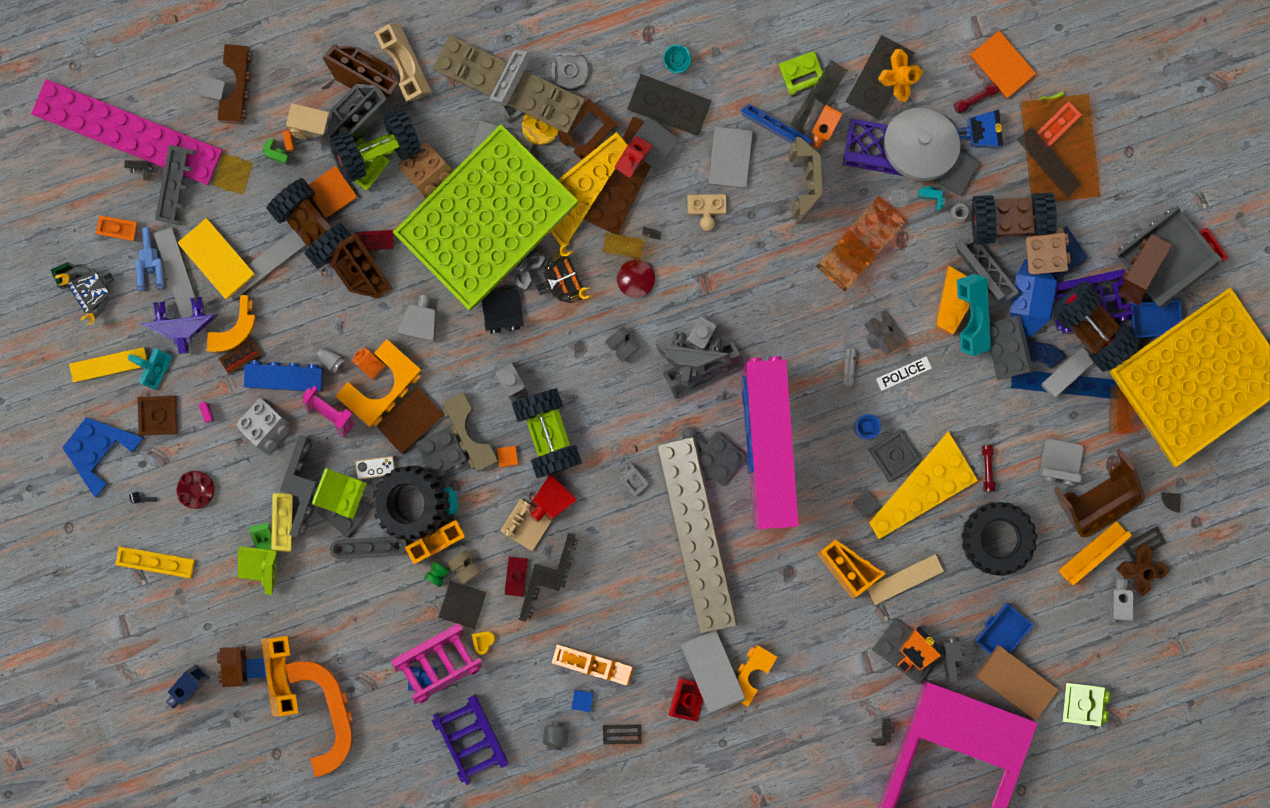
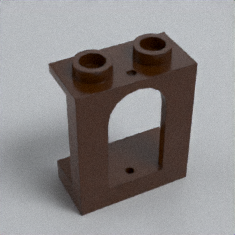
[558,99,617,160]

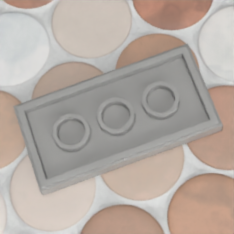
[681,630,745,715]

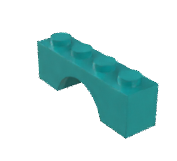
[957,274,991,356]

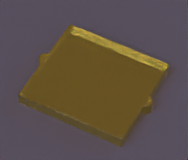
[212,153,253,195]

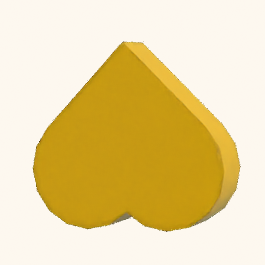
[472,631,495,655]

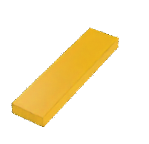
[69,347,148,383]
[115,546,195,579]

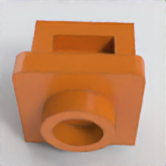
[352,347,385,380]

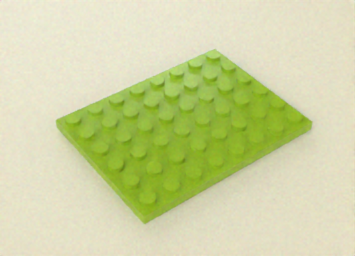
[393,124,580,312]

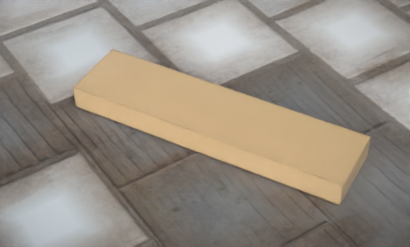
[867,554,944,605]

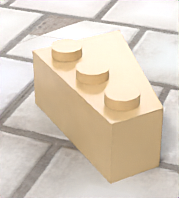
[286,103,329,140]

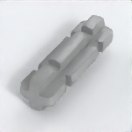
[843,349,857,386]

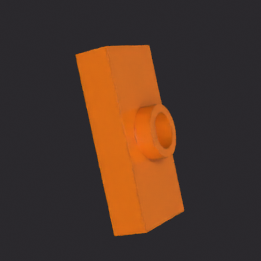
[96,215,138,242]

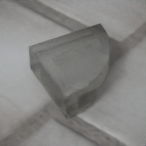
[642,227,662,240]
[1161,493,1181,513]

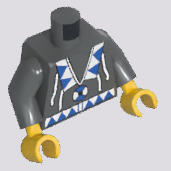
[55,267,115,327]

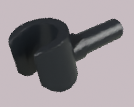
[129,492,157,504]

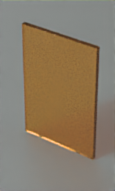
[1020,94,1100,202]

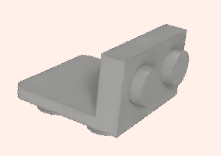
[236,398,293,455]
[1039,439,1083,486]

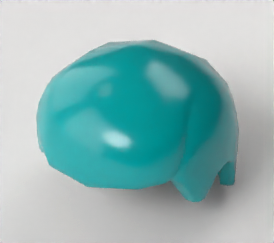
[663,44,692,74]

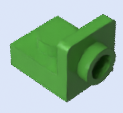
[262,137,290,165]

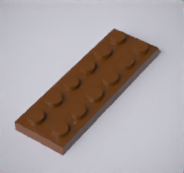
[583,117,651,236]

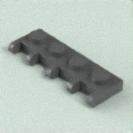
[155,145,196,225]

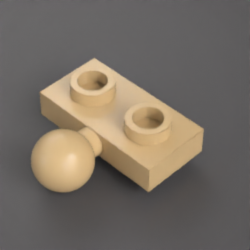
[687,194,726,231]

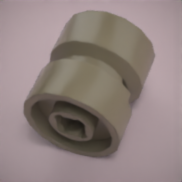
[447,549,482,585]

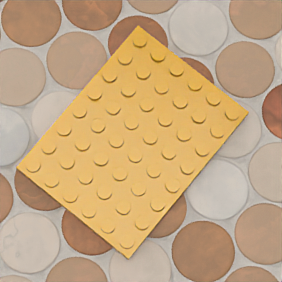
[1109,287,1270,468]

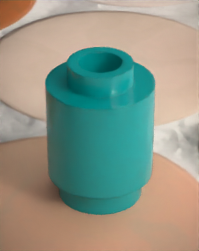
[444,487,459,515]

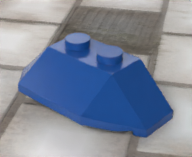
[1010,259,1058,337]

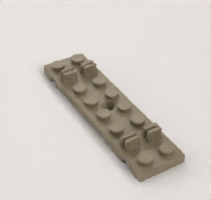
[432,35,585,135]

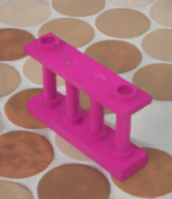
[302,386,355,438]
[391,623,482,705]

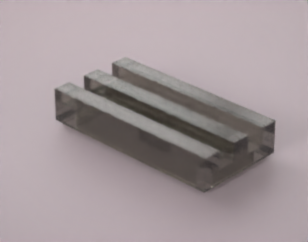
[1123,526,1167,561]
[603,724,642,745]

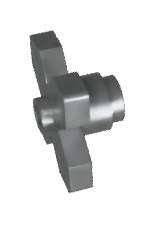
[505,252,547,291]
[864,310,907,355]

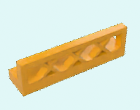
[1057,521,1132,586]

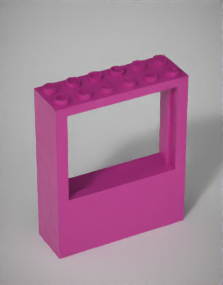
[877,680,1038,808]

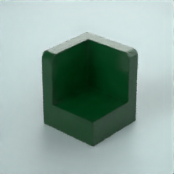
[51,262,74,289]

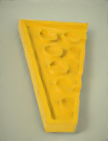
[869,431,978,539]

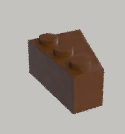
[1118,234,1172,306]

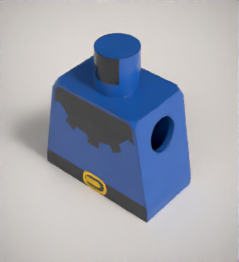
[957,110,1003,149]

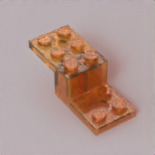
[816,196,907,292]

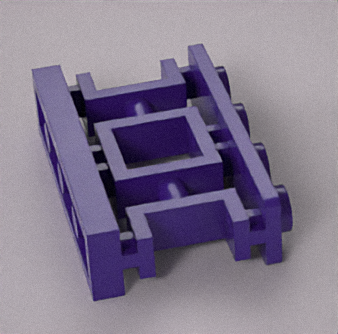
[1055,269,1134,333]

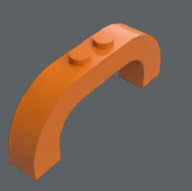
[285,661,354,777]

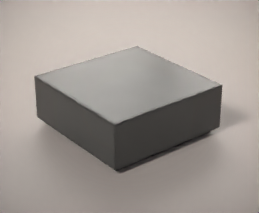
[853,491,880,518]

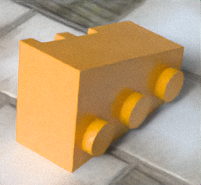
[816,539,886,599]

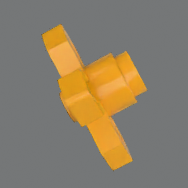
[878,49,923,102]

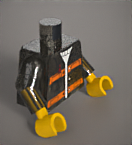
[536,243,593,303]

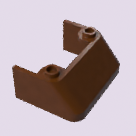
[1054,448,1145,538]

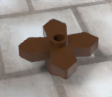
[1116,543,1170,596]

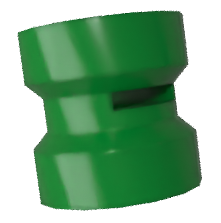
[424,561,450,587]

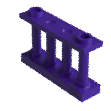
[432,694,509,785]

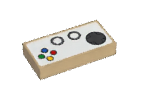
[355,456,395,480]

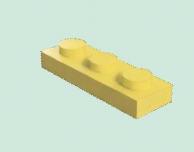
[271,493,293,552]

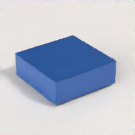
[245,658,266,679]
[571,690,594,712]

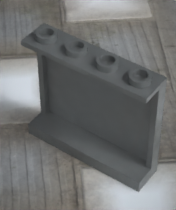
[1116,206,1222,310]

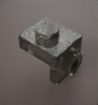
[870,717,894,746]

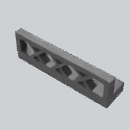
[955,238,1019,307]
[663,340,744,399]

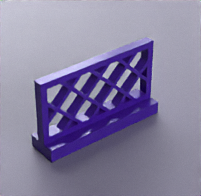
[842,118,904,176]

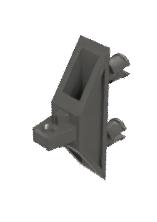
[656,331,732,387]

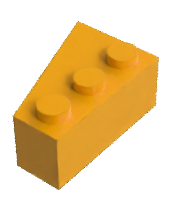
[934,266,969,336]

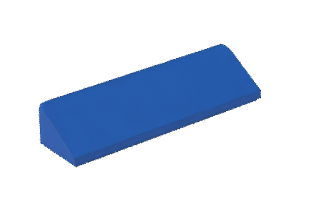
[741,104,814,146]

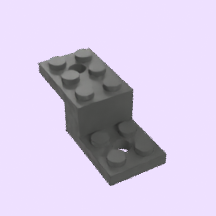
[280,436,319,537]

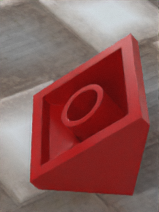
[668,677,703,722]

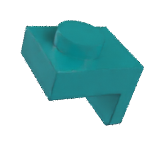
[917,186,945,212]

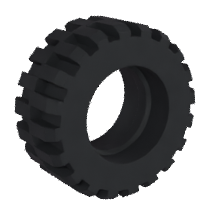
[372,466,450,540]
[961,502,1038,576]

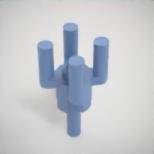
[135,227,165,292]

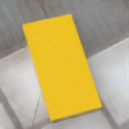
[177,218,255,300]

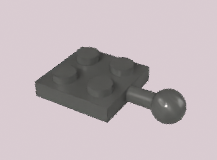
[682,427,746,486]

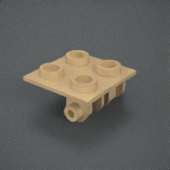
[500,499,552,551]

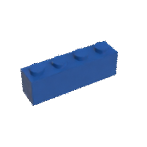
[244,361,324,392]

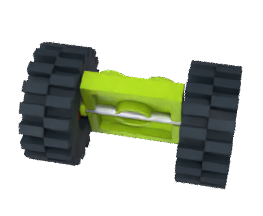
[329,109,421,183]
[511,388,582,478]

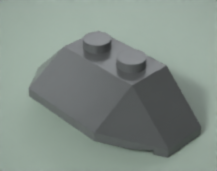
[325,84,388,142]

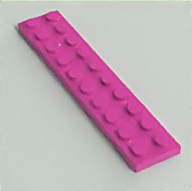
[31,79,223,186]

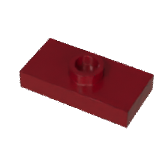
[354,230,394,251]
[504,556,528,597]

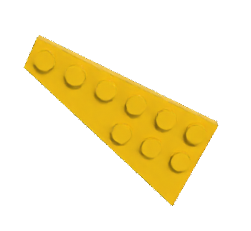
[551,132,628,246]

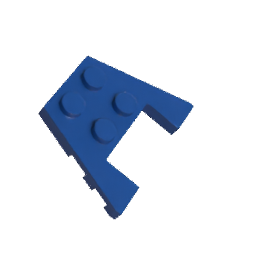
[62,417,143,497]

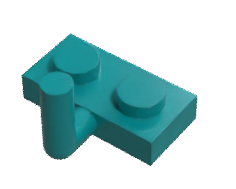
[128,348,173,391]

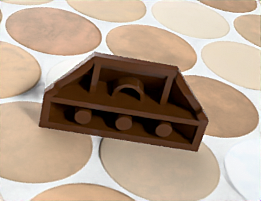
[323,45,399,97]
[330,233,393,299]

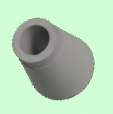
[316,348,346,374]

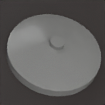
[884,108,960,181]

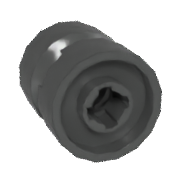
[605,326,641,362]

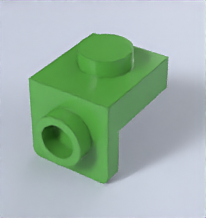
[249,523,271,550]

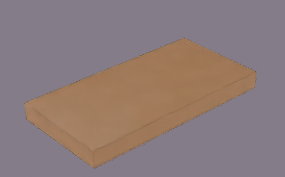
[976,645,1058,721]

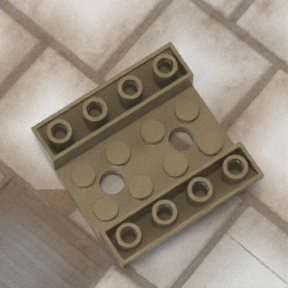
[788,137,823,224]

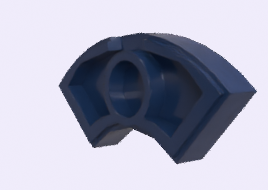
[1027,342,1065,368]

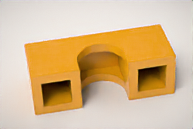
[405,520,466,564]
[736,645,777,707]

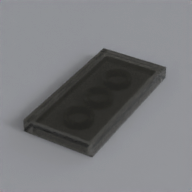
[845,35,915,120]
[627,74,712,137]

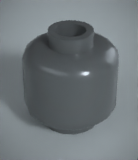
[543,722,569,750]

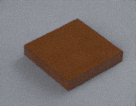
[137,395,178,436]

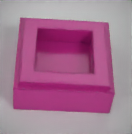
[198,402,214,423]

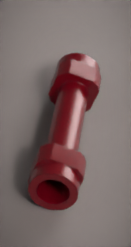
[953,82,999,114]
[981,445,996,492]

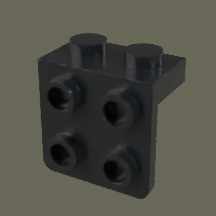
[482,289,524,334]

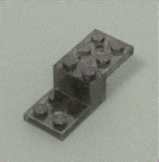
[519,533,579,622]

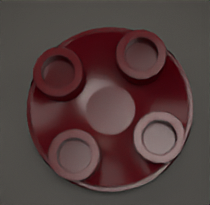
[617,260,655,298]
[176,471,214,509]

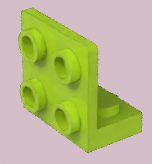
[312,468,367,519]
[238,546,277,595]

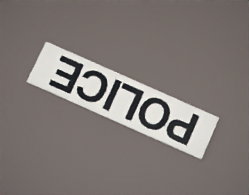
[876,357,932,391]

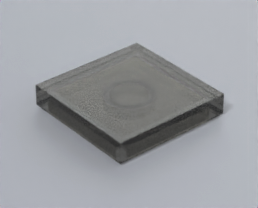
[438,581,487,629]

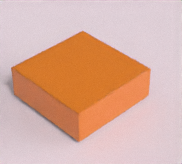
[283,131,296,153]
[497,446,519,467]

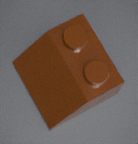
[217,646,248,687]

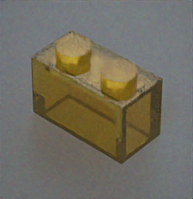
[603,233,644,260]

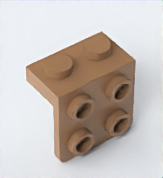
[399,143,453,198]
[1026,228,1070,274]

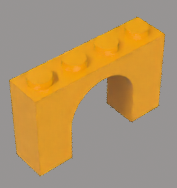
[335,339,422,427]
[261,636,298,717]

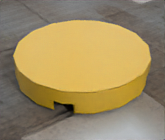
[521,115,559,145]

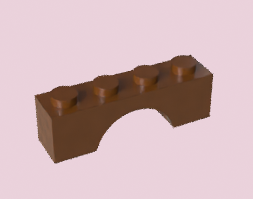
[217,44,253,125]

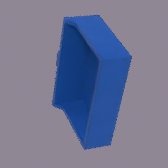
[1130,299,1182,340]
[973,602,1033,655]

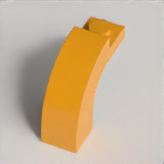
[207,295,257,353]

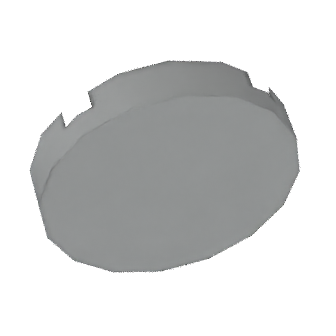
[551,51,589,90]

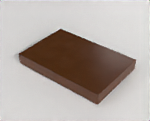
[376,387,444,454]

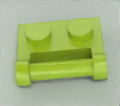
[778,51,826,96]

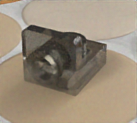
[124,160,154,182]

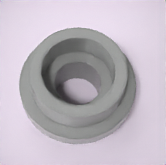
[951,203,970,223]

